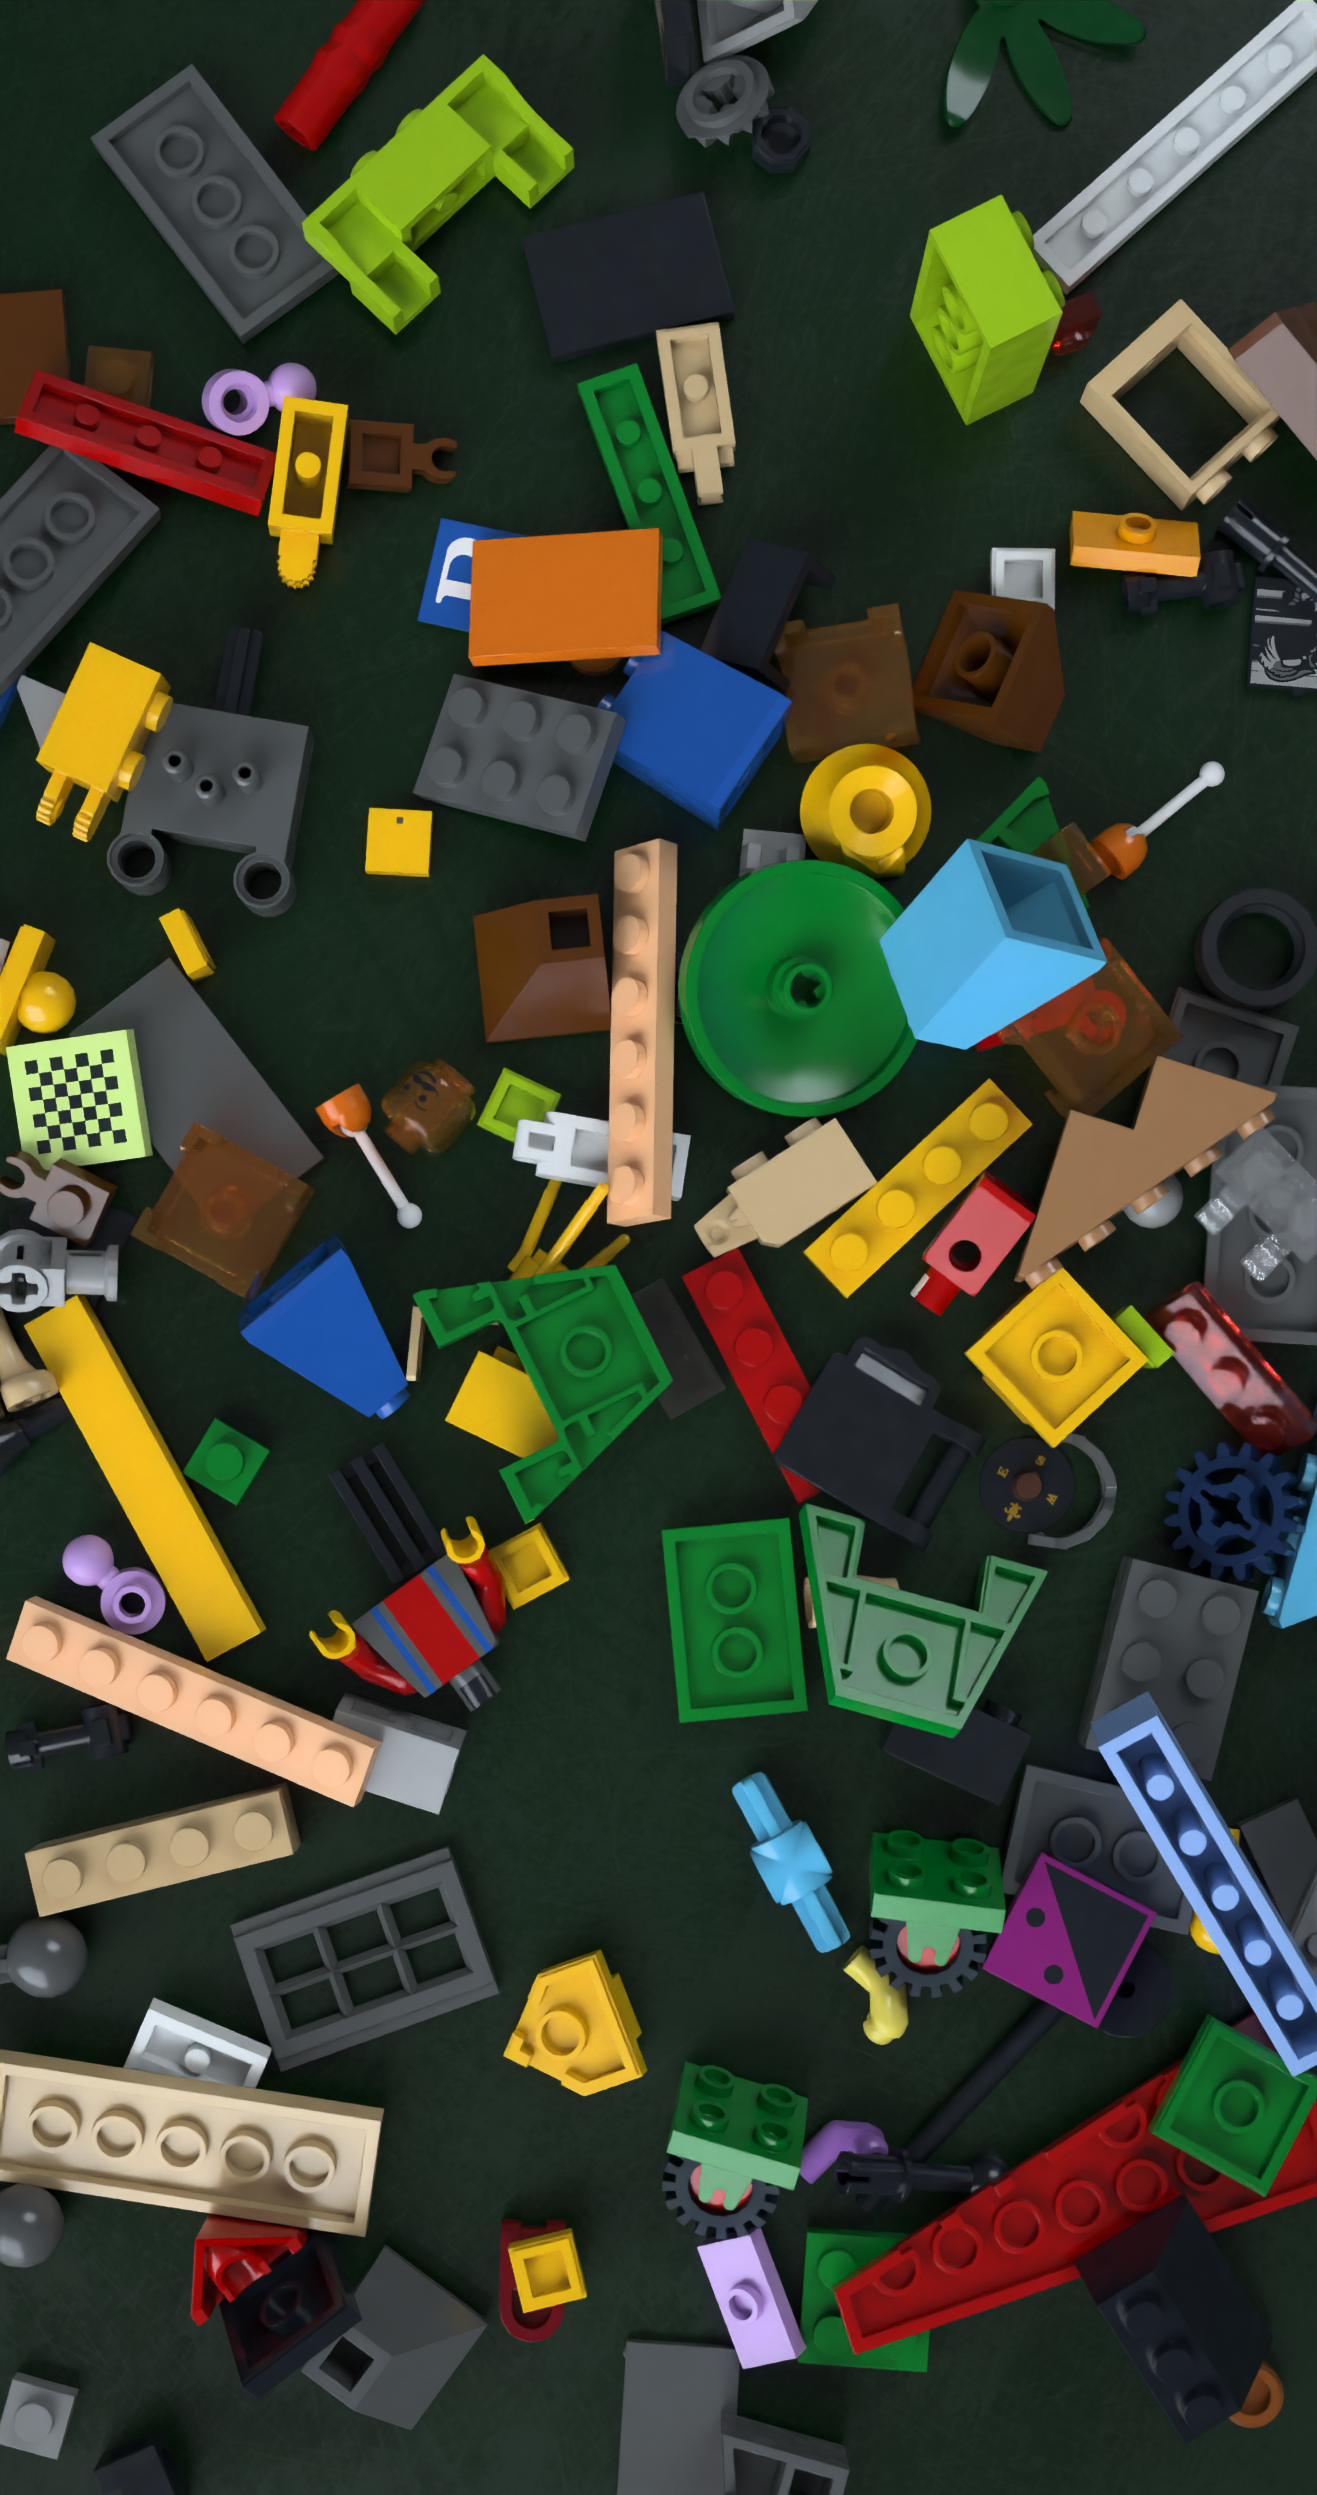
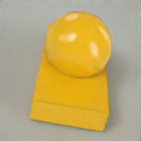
[0,924,76,1057]

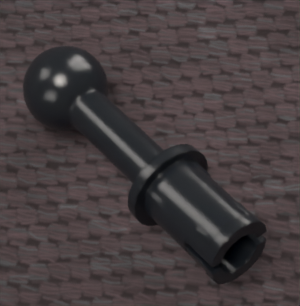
[1217,497,1317,602]
[834,2149,1010,2203]

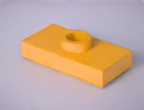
[1069,511,1201,577]

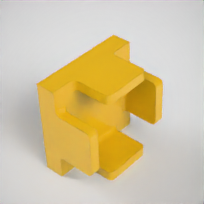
[964,1268,1149,1448]

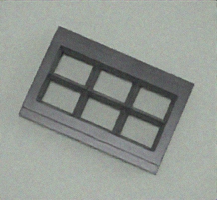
[230,1846,500,2072]

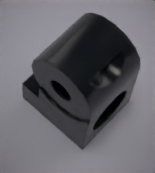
[93,2428,188,2495]

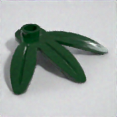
[944,0,1146,128]

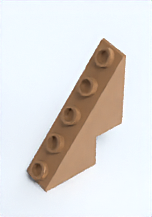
[1014,1055,1277,1289]

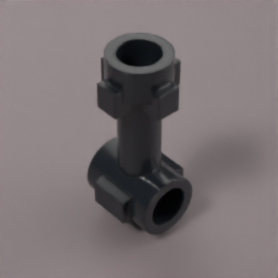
[1121,550,1245,616]
[5,1703,132,1772]

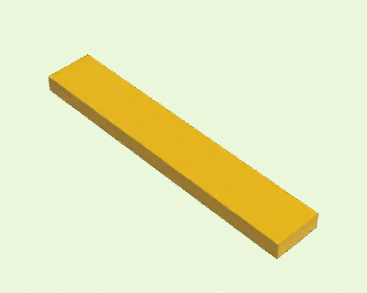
[24,1294,267,1662]

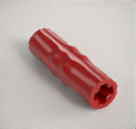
[273,0,425,151]

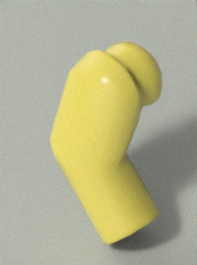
[843,1945,909,2045]

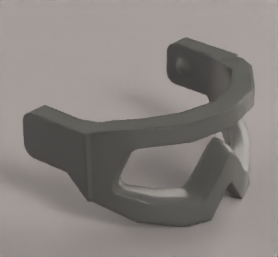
[1027,1433,1117,1550]

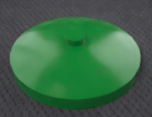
[678,860,918,1117]

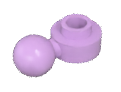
[202,363,317,435]
[62,1535,167,1635]

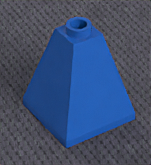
[237,1232,410,1419]

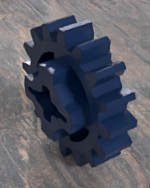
[1164,1442,1308,1583]

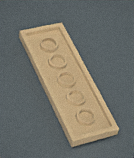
[0,2049,384,2237]

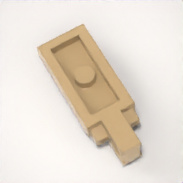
[656,322,736,506]

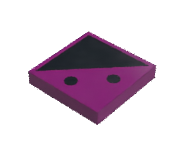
[980,1849,1157,2029]

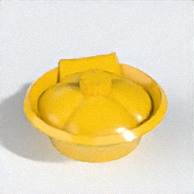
[800,744,932,879]

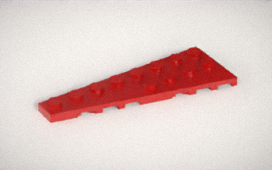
[832,2011,1317,2355]

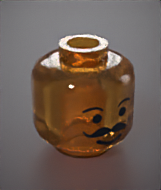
[381,1058,476,1155]

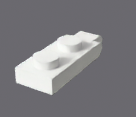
[512,1112,691,1201]

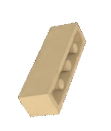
[24,1782,302,1917]

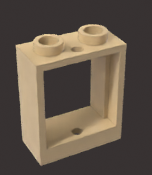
[1080,299,1280,511]

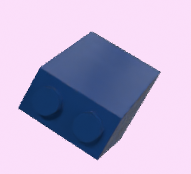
[597,630,792,831]

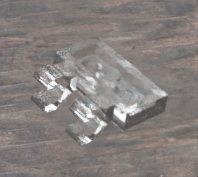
[1193,1127,1317,1282]

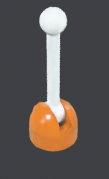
[1091,761,1225,880]
[315,1083,422,1228]

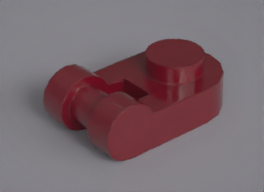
[499,2219,566,2343]

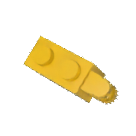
[268,396,349,590]
[36,642,173,842]

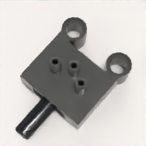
[107,626,315,917]

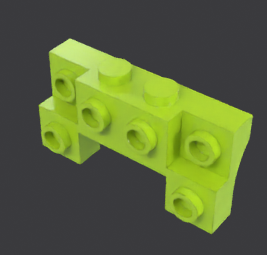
[301,54,575,335]

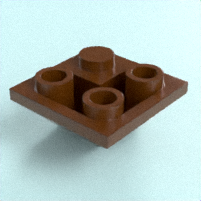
[473,894,611,1043]

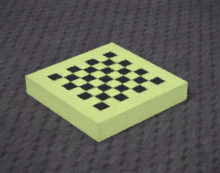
[6,1029,153,1170]

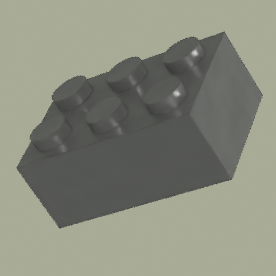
[1076,1555,1259,1781]

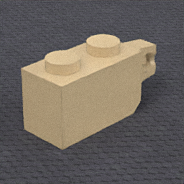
[694,1117,877,1258]

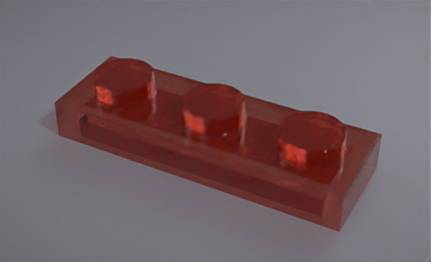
[1145,1280,1317,1459]

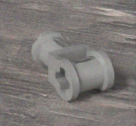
[0,1229,119,1313]

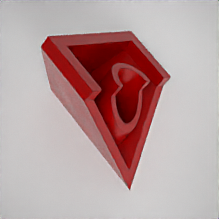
[191,2213,310,2327]

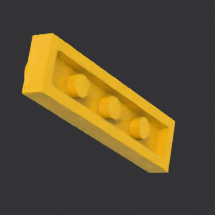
[803,1078,1033,1298]

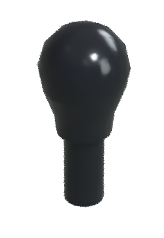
[0,1395,73,1478]

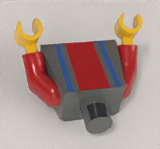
[309,1516,507,1712]

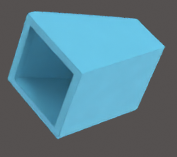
[879,838,1107,1050]

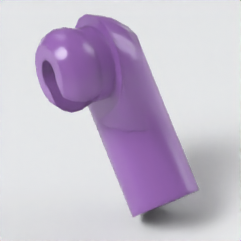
[799,2120,889,2184]

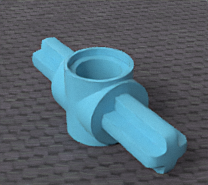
[732,1772,851,1953]

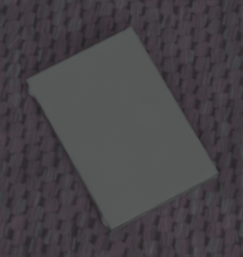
[615,2339,741,2495]

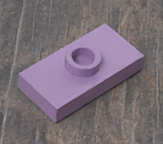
[697,2227,806,2369]

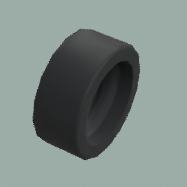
[1193,887,1317,1012]

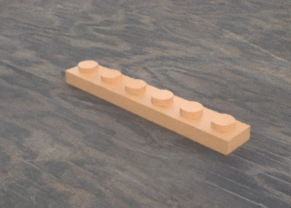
[607,838,678,1227]
[6,1596,382,1808]

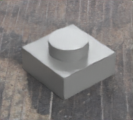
[0,2372,79,2460]

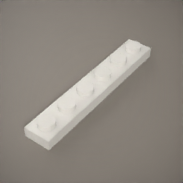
[1031,0,1317,295]

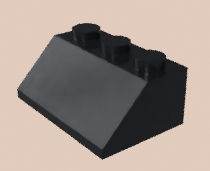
[1073,2193,1273,2445]

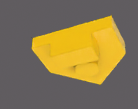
[503,1949,648,2096]

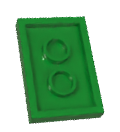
[661,1517,808,1723]

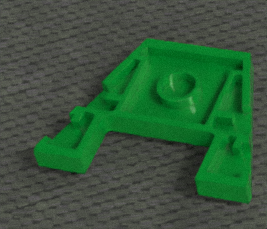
[413,1264,673,1524]

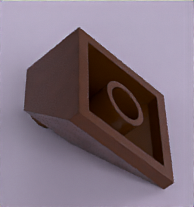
[906,590,1065,753]

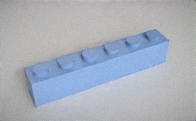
[1090,1691,1317,2077]

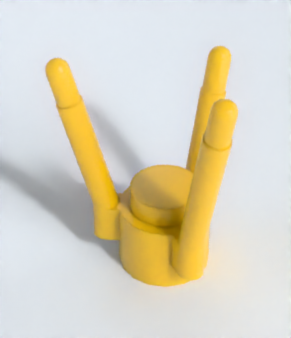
[507,1179,630,1280]

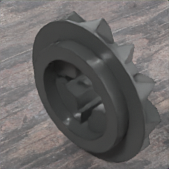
[676,55,775,148]

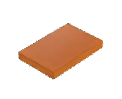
[468,528,663,666]

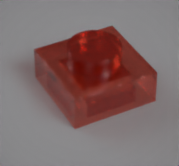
[1049,292,1101,356]

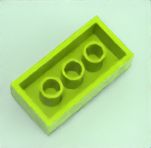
[910,194,1065,426]

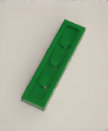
[577,363,722,625]

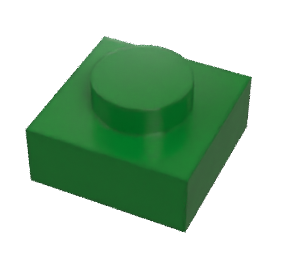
[182,1418,273,1506]

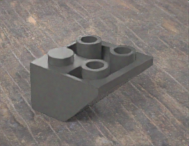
[301,2244,489,2430]

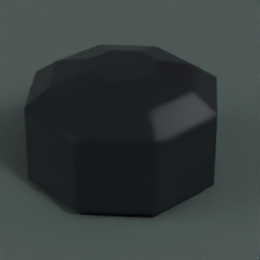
[751,106,811,174]

